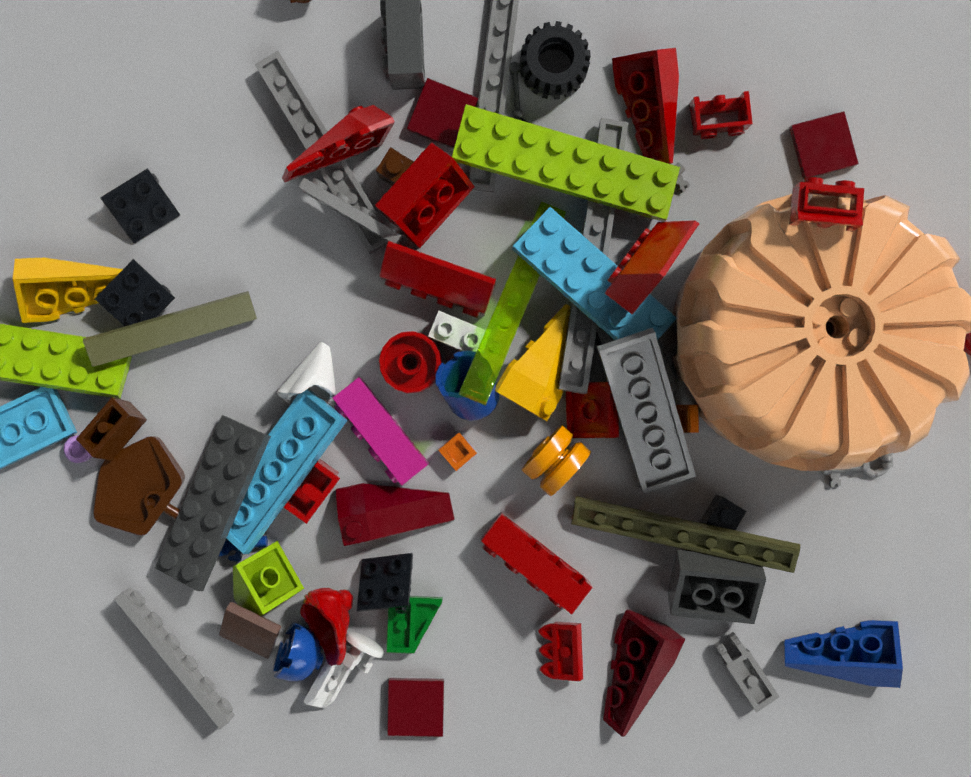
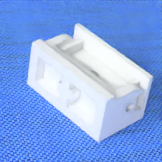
[428,311,490,356]

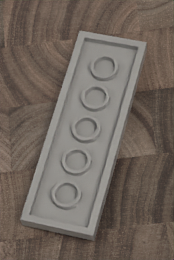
[597,328,696,494]

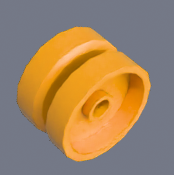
[521,425,591,497]

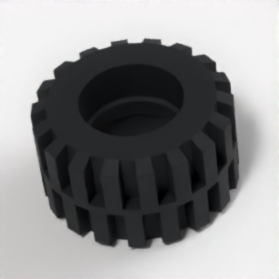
[520,21,591,100]

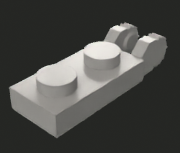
[714,632,779,712]

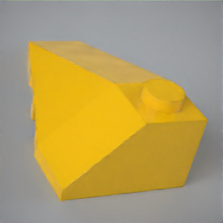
[13,257,123,323]
[495,304,571,421]

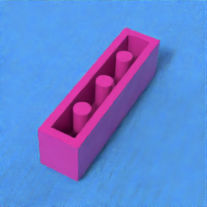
[333,377,429,485]

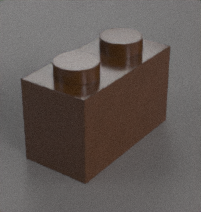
[76,397,147,461]

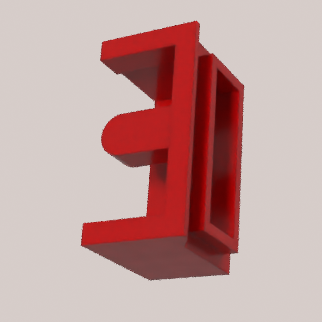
[689,91,753,139]
[789,177,865,232]
[284,459,340,524]

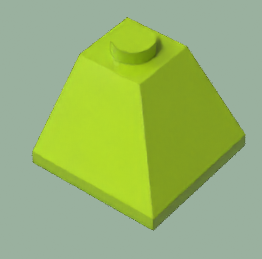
[233,541,305,616]

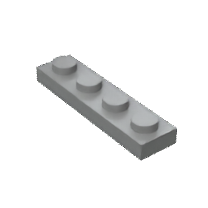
[298,178,403,245]

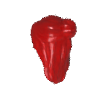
[300,588,353,666]

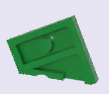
[387,596,443,654]

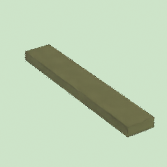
[83,291,257,367]

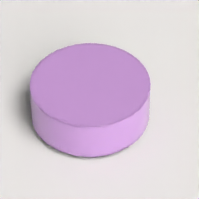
[64,435,92,463]

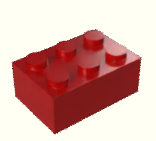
[375,142,475,248]

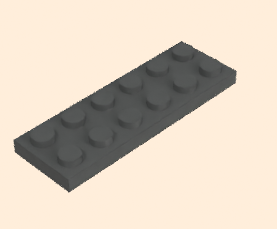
[155,415,271,591]

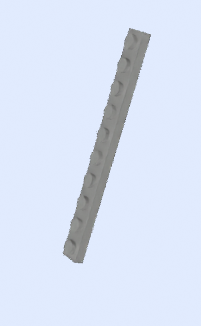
[558,118,629,394]

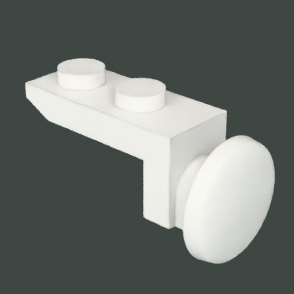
[303,632,384,708]

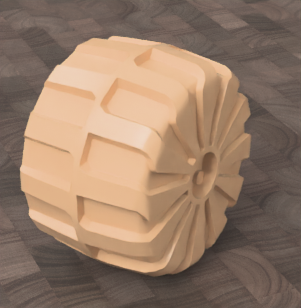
[672,194,971,471]

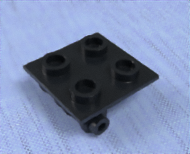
[100,168,180,243]
[95,259,175,327]
[356,553,413,614]

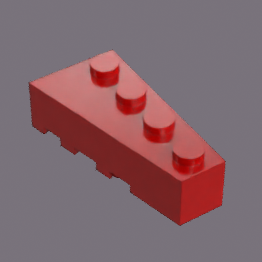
[481,512,593,615]

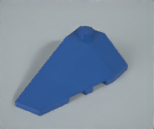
[784,620,903,688]

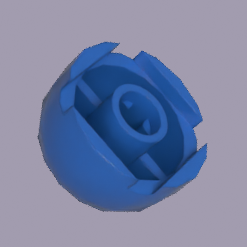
[273,623,324,682]

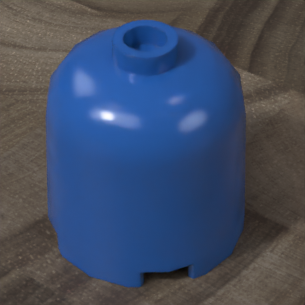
[436,350,499,421]

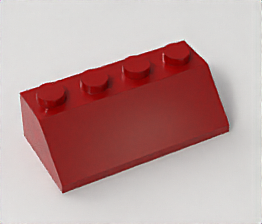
[605,220,699,314]
[380,241,496,318]

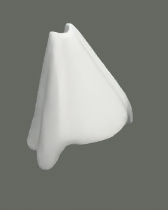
[277,342,336,404]

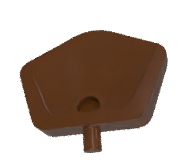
[94,436,185,535]

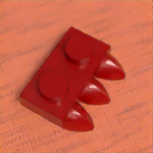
[538,622,583,682]

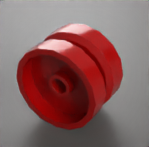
[379,331,442,393]

